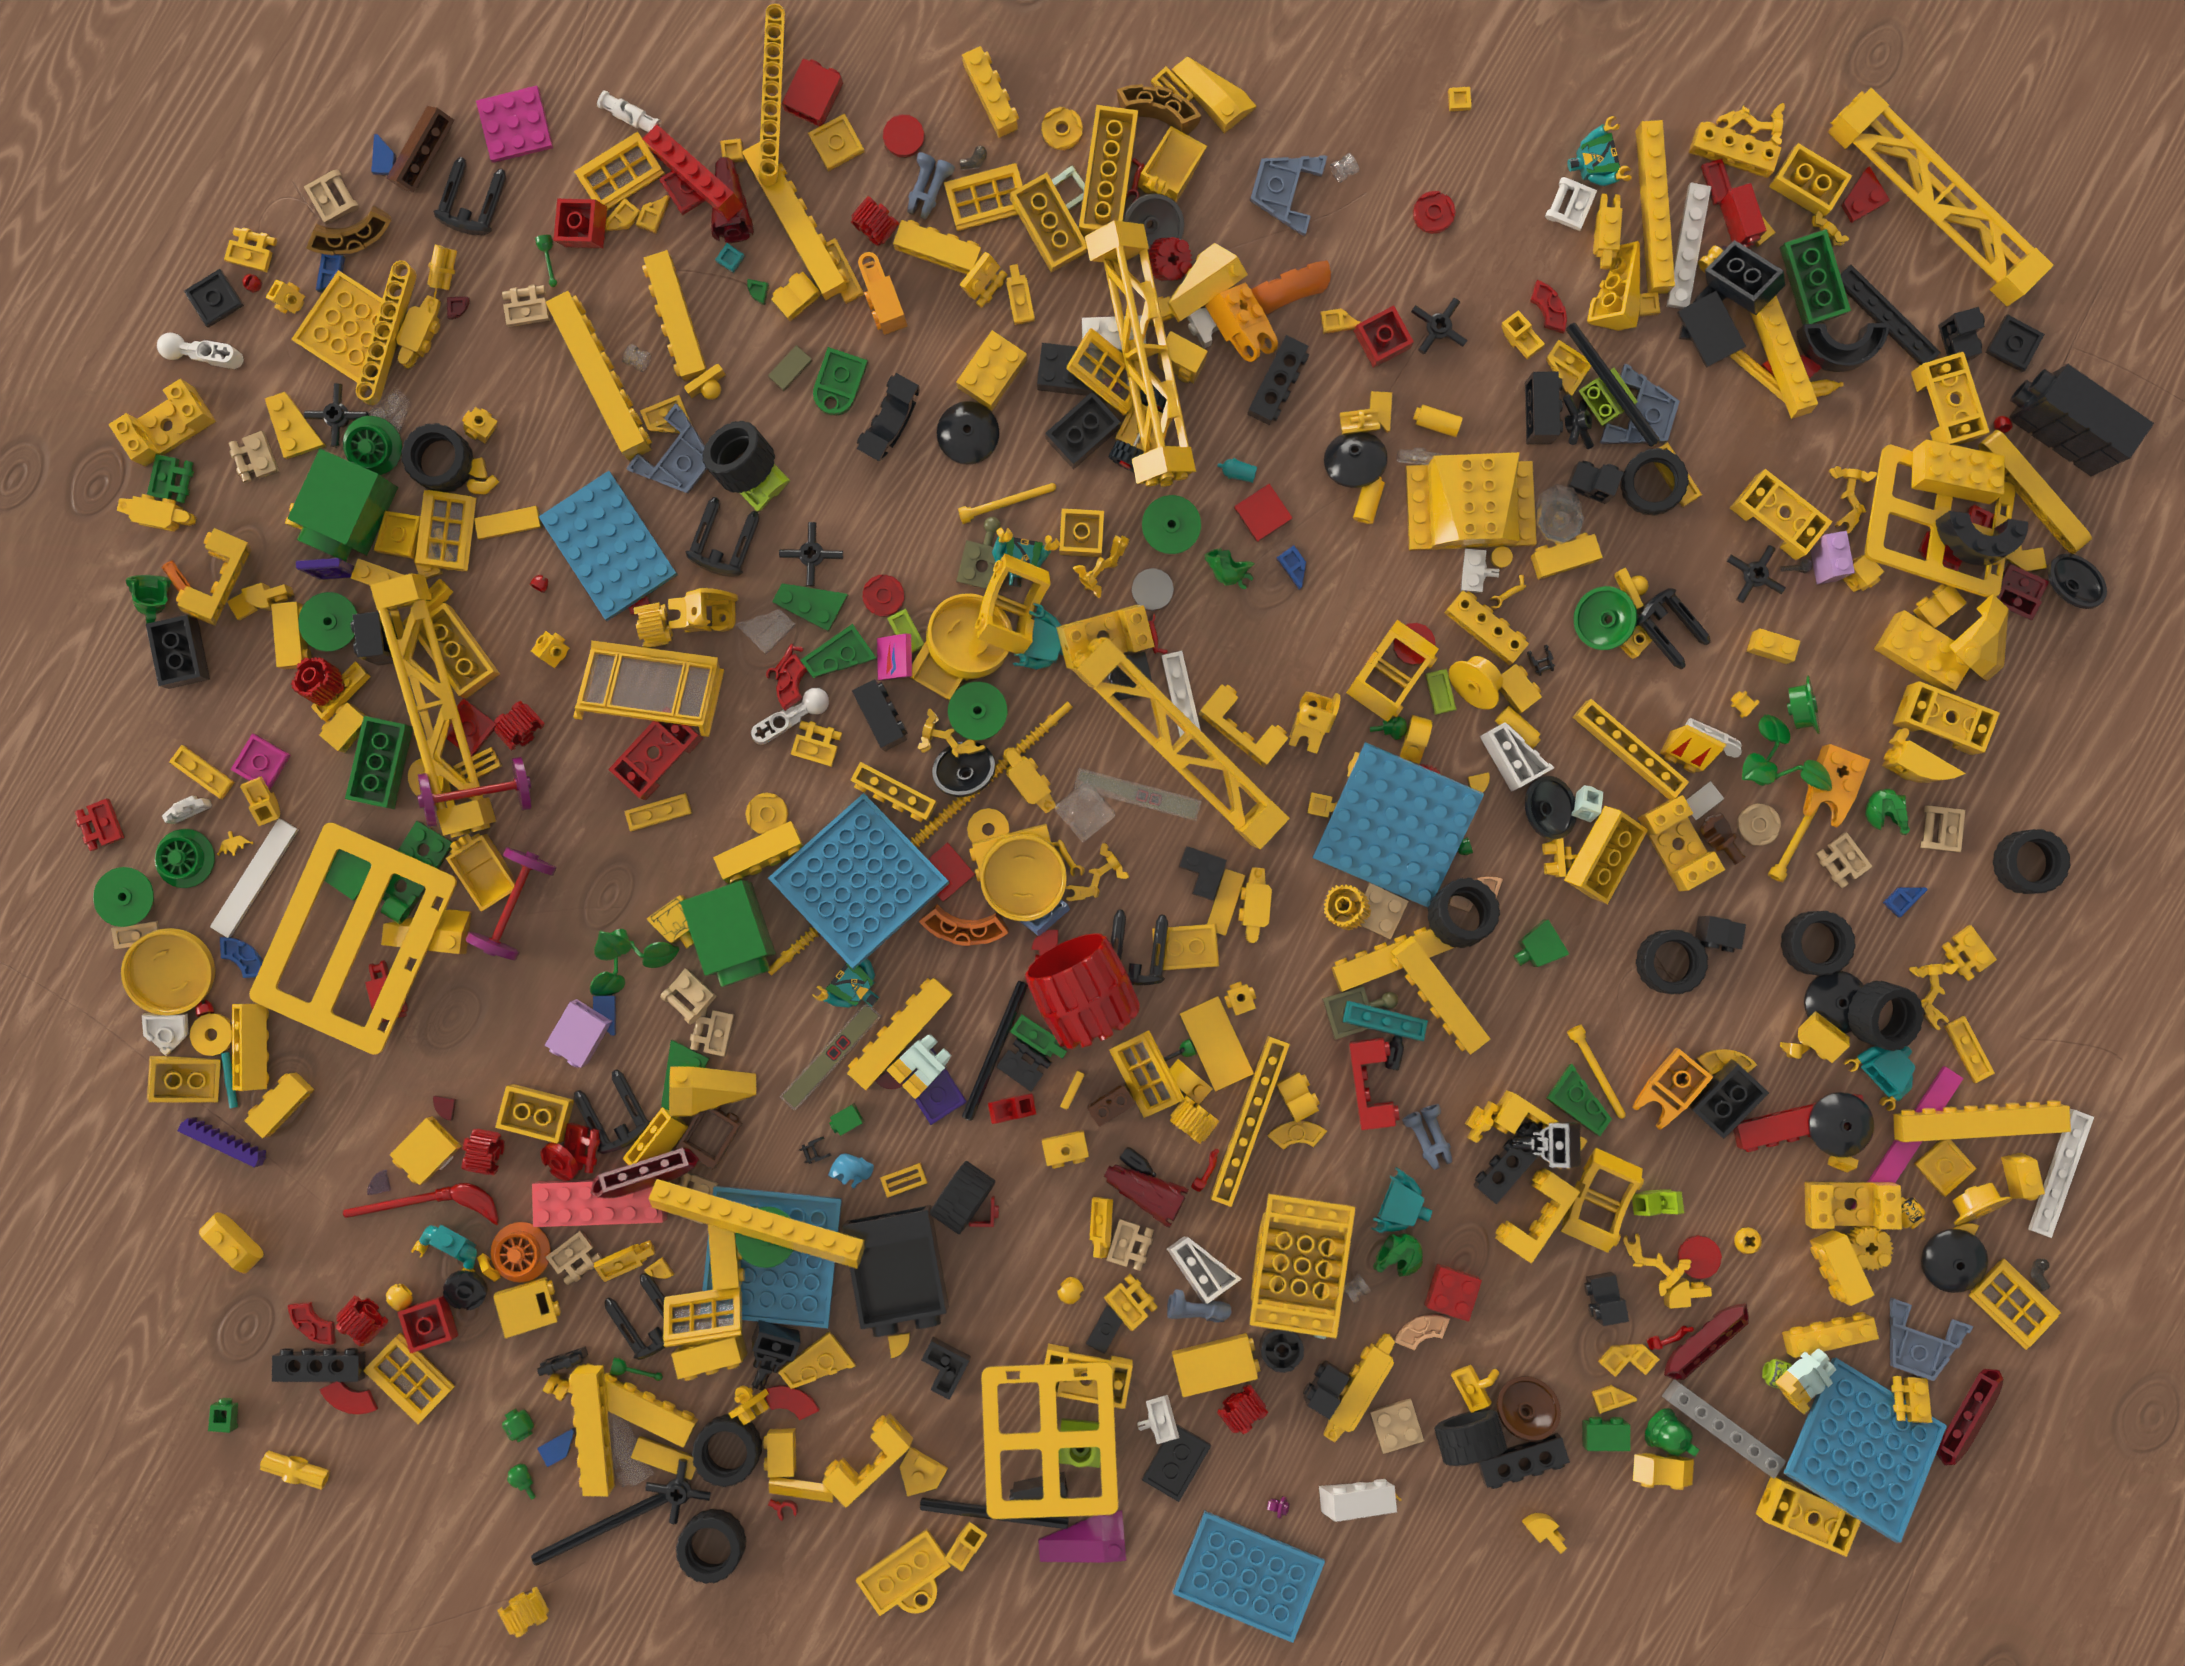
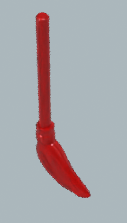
[343,1183,499,1225]

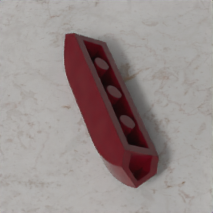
[591,1148,699,1198]
[1664,1304,1749,1380]
[1936,1369,2004,1466]

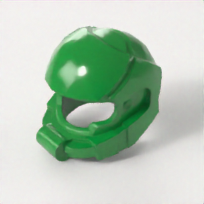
[1865,789,1910,836]
[1373,1233,1423,1277]

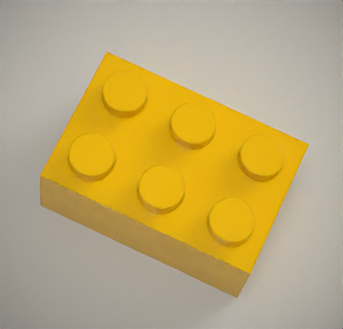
[1769,143,1852,218]
[956,330,1028,411]
[495,1084,574,1144]
[1809,1230,1874,1306]
[671,1333,748,1381]

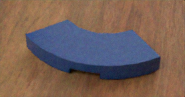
[220,937,263,978]

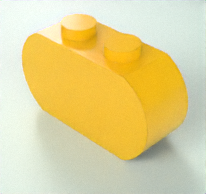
[199,1212,264,1273]

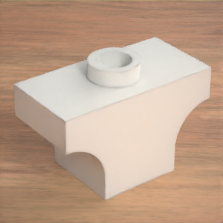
[1187,308,1219,349]

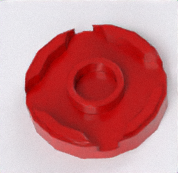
[883,114,925,158]
[1413,191,1456,234]
[863,575,905,617]
[1393,623,1436,665]
[540,1142,578,1181]
[1677,1235,1722,1279]

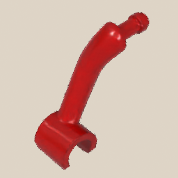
[1127,158,1145,202]
[1148,614,1168,655]
[766,644,804,680]
[1191,1149,1219,1192]
[1647,1325,1694,1350]

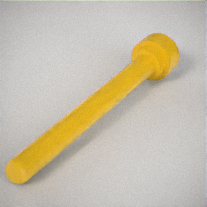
[958,483,1056,524]
[1768,802,1822,882]
[1567,1024,1626,1119]

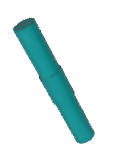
[221,1052,238,1108]

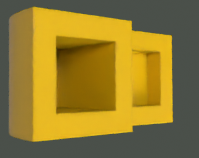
[1502,310,1545,360]
[241,583,294,611]
[1399,715,1432,764]
[240,776,280,826]
[1169,1059,1213,1105]
[1664,1278,1712,1309]
[1522,1513,1567,1554]
[944,1522,988,1571]

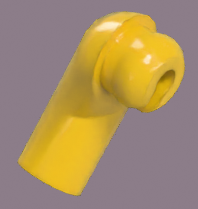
[467,474,500,495]

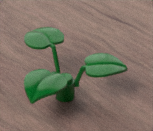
[1742,714,1832,791]
[590,929,679,996]

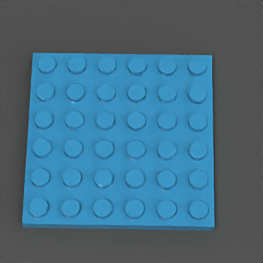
[1313,742,1484,907]
[768,793,949,970]
[700,1186,842,1328]
[1784,1358,1947,1543]

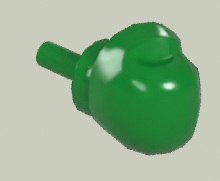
[1370,716,1407,740]
[507,1464,536,1500]

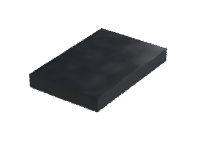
[1677,291,1746,368]
[1142,1424,1211,1502]

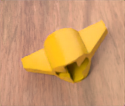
[1780,1042,1810,1059]

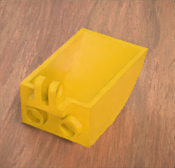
[1138,126,1207,203]
[1882,728,1966,783]
[446,833,515,912]

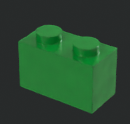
[1582,1417,1631,1451]

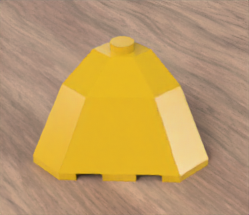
[1949,594,2009,681]

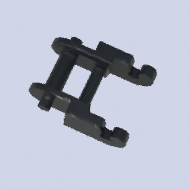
[1527,644,1555,676]
[799,1136,831,1164]

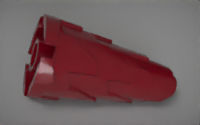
[711,157,754,243]
[1104,1164,1189,1228]

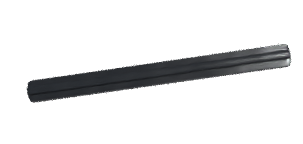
[1566,322,1660,447]
[962,981,1028,1121]
[531,1493,669,1566]
[920,1498,1069,1529]

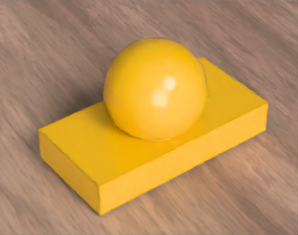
[684,364,726,400]
[1614,568,1649,610]

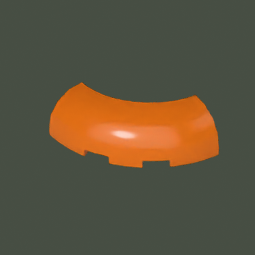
[1251,260,1331,315]
[919,904,1009,946]

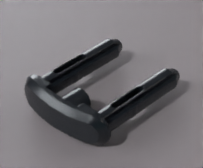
[433,157,506,235]
[685,497,759,577]
[1636,588,1711,669]
[1111,909,1168,986]
[574,1069,651,1154]
[604,1273,686,1360]

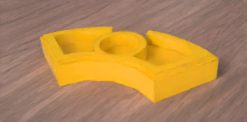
[1267,1121,1327,1150]

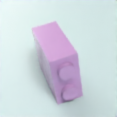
[1810,531,1855,585]
[545,999,613,1068]

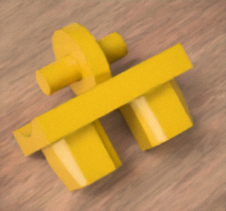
[1339,408,1380,435]
[1542,838,1578,878]
[729,1385,769,1425]

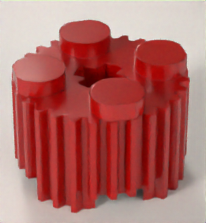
[850,196,900,247]
[1148,237,1193,281]
[291,657,345,706]
[494,701,545,751]
[461,1129,505,1175]
[335,1295,388,1347]
[1217,1384,1268,1434]

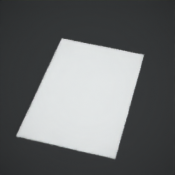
[1686,781,1724,820]

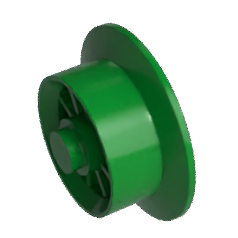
[343,416,402,475]
[1142,495,1201,554]
[298,592,358,652]
[1787,675,1820,734]
[948,682,1007,740]
[155,829,215,888]
[93,867,154,927]
[736,1207,793,1268]

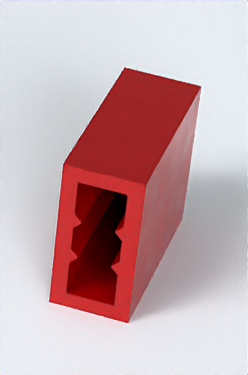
[782,58,843,127]
[1719,183,1767,249]

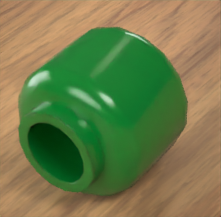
[502,1408,535,1442]

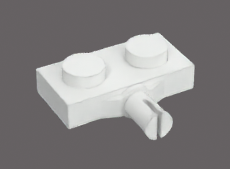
[1461,549,1500,593]
[1137,1395,1179,1444]

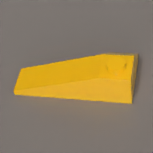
[1171,56,1257,134]
[1587,241,1640,331]
[1167,243,1248,322]
[381,909,471,954]
[669,1067,756,1116]

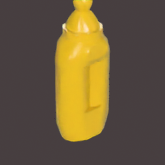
[1810,379,1844,397]

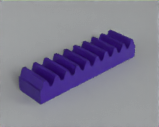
[177,1117,266,1167]

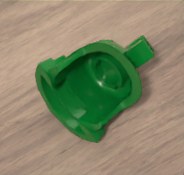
[1204,548,1254,589]
[125,575,171,624]
[1645,1408,1700,1457]

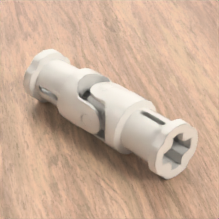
[597,90,661,132]

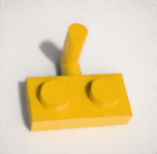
[1451,1364,1499,1413]

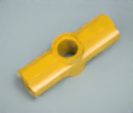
[260,1451,330,1490]

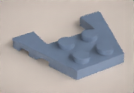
[1250,155,1327,236]
[1600,364,1680,444]
[626,404,707,493]
[1890,1298,1973,1381]

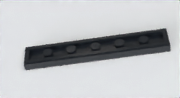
[1840,265,1941,365]

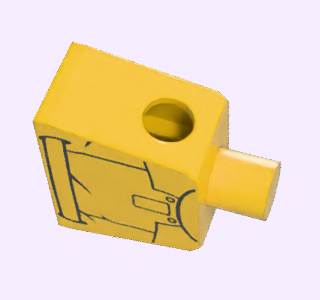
[647,895,694,949]

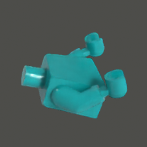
[1013,603,1063,670]
[1371,1167,1432,1233]

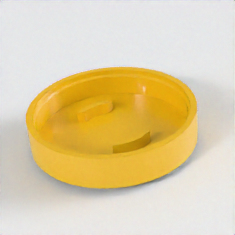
[926,594,1012,679]
[980,834,1067,921]
[121,928,215,1016]

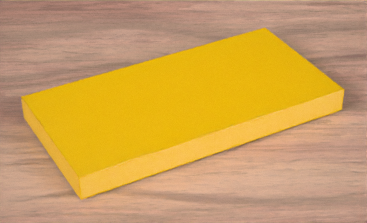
[1180,996,1254,1092]

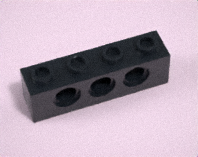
[1247,335,1310,426]
[1474,1121,1542,1204]
[272,1348,366,1382]
[1478,1433,1570,1489]

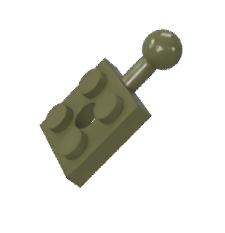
[957,517,1001,589]
[1322,986,1398,1039]

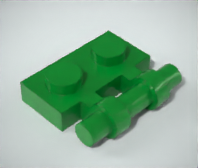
[147,454,194,504]

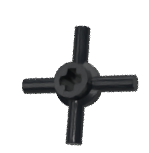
[1411,298,1468,354]
[304,383,369,447]
[1563,394,1594,449]
[779,522,844,586]
[1726,545,1786,603]
[645,1459,711,1524]

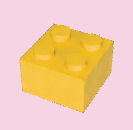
[1157,331,1208,384]
[1059,509,1104,557]

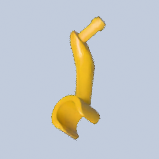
[1489,575,1526,610]
[1051,840,1085,877]

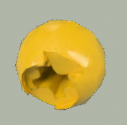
[1734,1227,1762,1255]
[1057,1277,1084,1305]
[386,1284,413,1311]

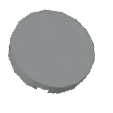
[1132,568,1174,611]

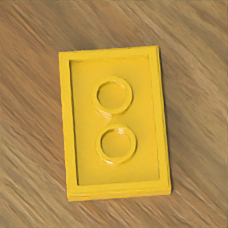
[1152,924,1219,970]

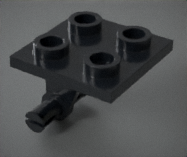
[1106,651,1152,701]

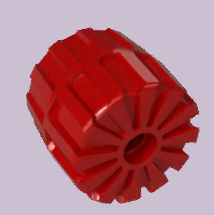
[1025,933,1140,1049]

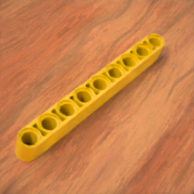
[759,4,785,186]

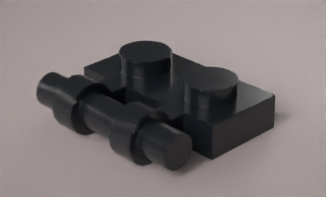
[997,1037,1052,1092]
[537,1346,588,1376]

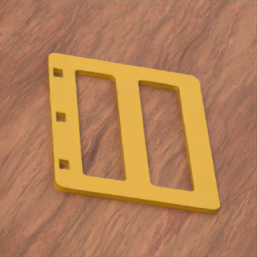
[249,823,457,1055]

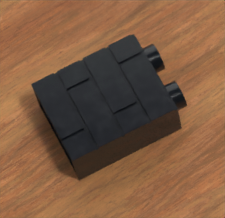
[2009,364,2154,476]
[842,1205,949,1337]

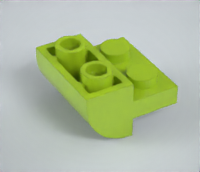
[1578,368,1638,426]
[740,464,790,512]

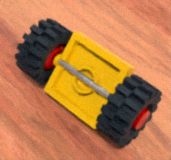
[1108,384,1172,472]

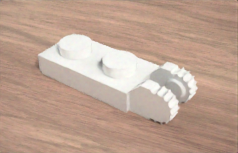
[1685,718,1742,758]

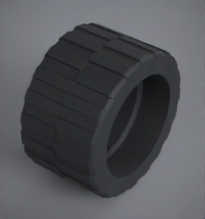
[702,421,775,493]
[401,423,474,493]
[1621,448,1689,516]
[1993,829,2071,894]
[1427,878,1500,948]
[1781,911,1856,975]
[1636,930,1708,994]
[1848,981,1924,1051]
[930,1161,996,1234]
[1434,1410,1507,1466]
[692,1414,762,1487]
[676,1509,746,1584]

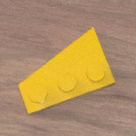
[264,392,326,459]
[778,1331,856,1389]

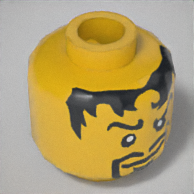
[1901,1197,1925,1229]

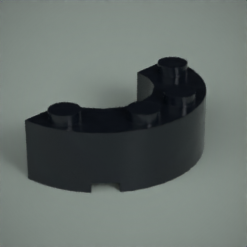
[1797,323,1889,372]
[857,373,920,461]
[1936,511,2028,566]

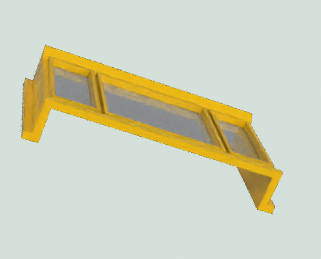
[573,640,724,737]

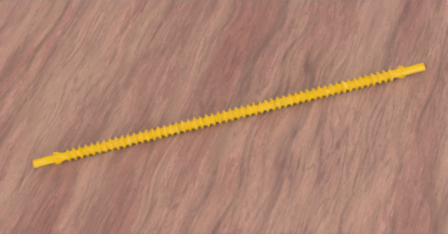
[768,701,1073,976]

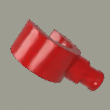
[768,1499,798,1521]

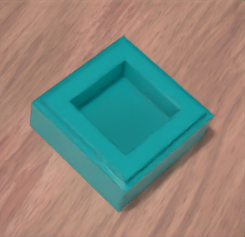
[715,243,745,273]

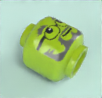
[1762,1359,1792,1389]

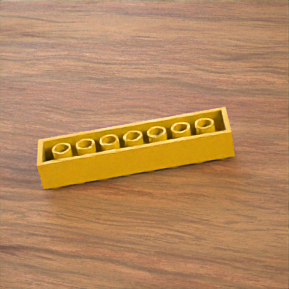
[545,291,652,461]

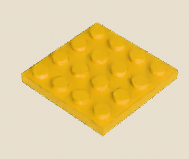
[291,270,406,383]

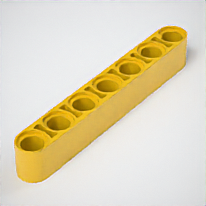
[356,260,417,405]
[1978,430,2092,554]

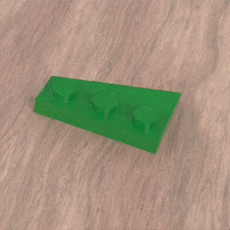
[772,583,848,632]
[801,624,877,678]
[661,1039,710,1111]
[1546,1064,1612,1137]

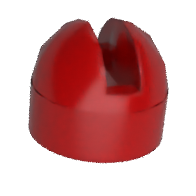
[242,274,262,293]
[1993,416,2013,433]
[529,575,549,593]
[195,1000,214,1017]

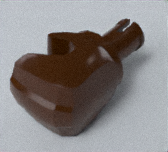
[1700,813,1745,865]

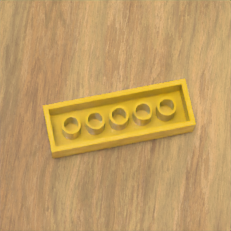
[1079,105,1138,236]

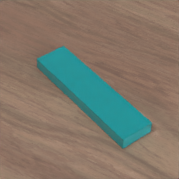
[1343,1001,1428,1042]

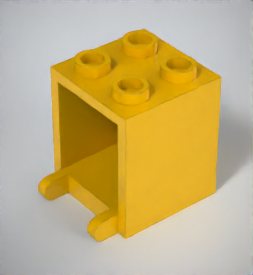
[493,1276,561,1339]

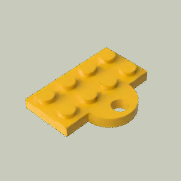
[855,1529,951,1616]

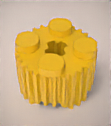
[634,602,673,648]
[1324,884,1371,931]
[1170,1096,1219,1144]
[1847,1226,1894,1271]
[497,1587,549,1638]

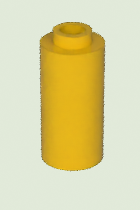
[1413,404,1463,438]
[1353,477,1385,524]
[1495,705,1541,749]

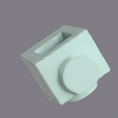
[1572,785,1603,822]

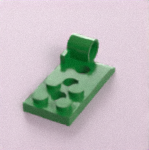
[381,821,453,924]

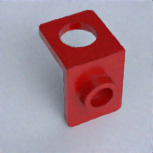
[969,1196,999,1227]

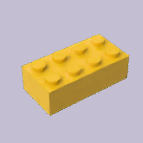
[1009,172,1088,273]
[1911,440,2005,504]
[418,603,500,699]
[1874,610,1970,693]
[1564,806,1648,904]

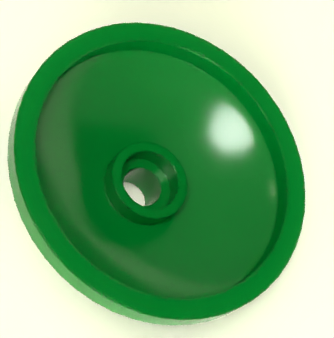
[1574,586,1637,650]

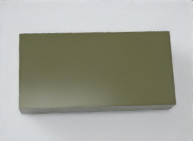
[768,345,812,391]

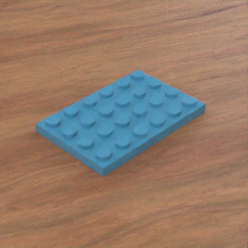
[539,471,678,621]
[1172,1510,1325,1643]

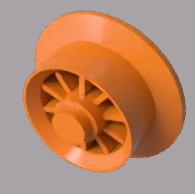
[491,1222,551,1282]

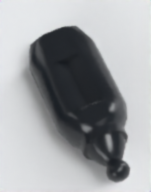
[1385,1035,1404,1071]
[1119,1147,1156,1177]

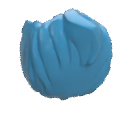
[828,1153,874,1188]

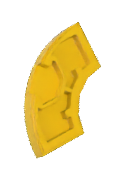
[1696,1049,1757,1075]

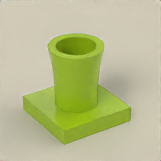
[1059,1418,1101,1468]

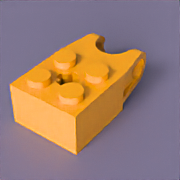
[858,252,908,335]
[1205,282,1278,362]
[1803,744,1870,828]
[1632,1048,1713,1130]

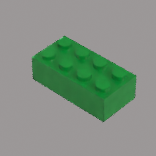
[1779,229,1851,325]
[345,716,413,809]

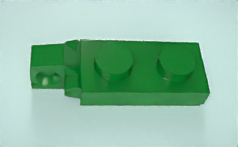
[1010,1014,1068,1059]

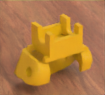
[668,588,738,633]
[1289,692,1340,754]

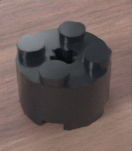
[1259,1328,1304,1373]

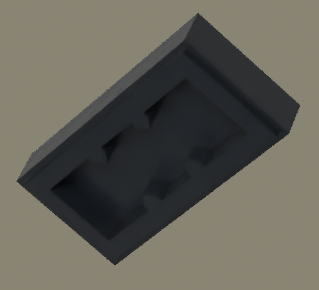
[1086,1305,1123,1354]

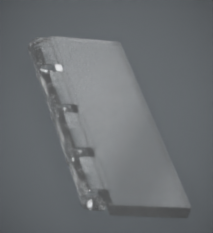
[608,1411,655,1487]

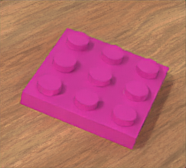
[476,86,553,163]

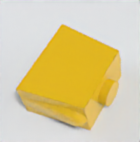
[2001,1153,2045,1200]

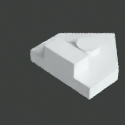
[162,795,212,824]
[142,1013,189,1056]

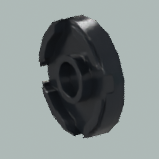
[443,1270,487,1310]

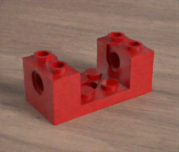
[608,707,704,800]
[1349,1037,1400,1130]

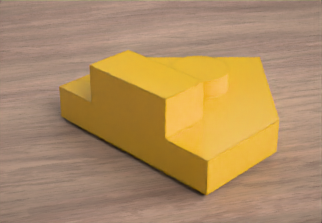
[1465,1101,1499,1143]
[900,1447,948,1497]

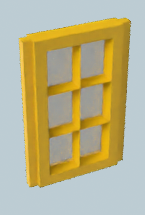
[574,131,665,210]
[944,163,1023,231]
[1066,328,1143,415]
[415,490,476,571]
[1109,1030,1184,1118]
[1968,1258,2061,1350]
[663,1286,742,1347]
[363,1332,455,1424]

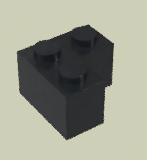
[1938,307,1985,360]
[1566,461,1624,504]
[1179,846,1227,901]
[1695,916,1746,953]
[1584,1272,1629,1326]
[921,1337,971,1400]
[1303,1360,1350,1420]

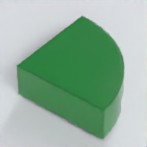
[747,279,769,305]

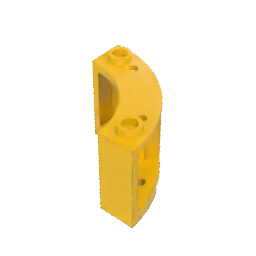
[975,554,1051,654]
[1346,620,1439,722]
[1561,1148,1644,1253]

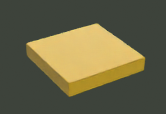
[808,113,865,171]
[374,511,421,559]
[1914,1139,1977,1197]

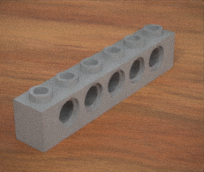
[1662,1379,1787,1479]

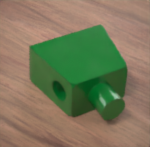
[1514,919,1569,967]

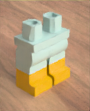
[887,1034,952,1099]
[1775,1348,1836,1414]

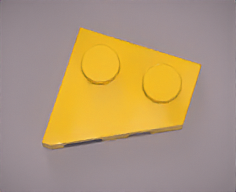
[1546,340,1591,396]
[640,395,692,434]

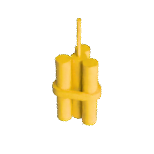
[427,244,457,298]

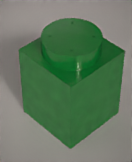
[287,449,399,562]
[680,880,776,987]

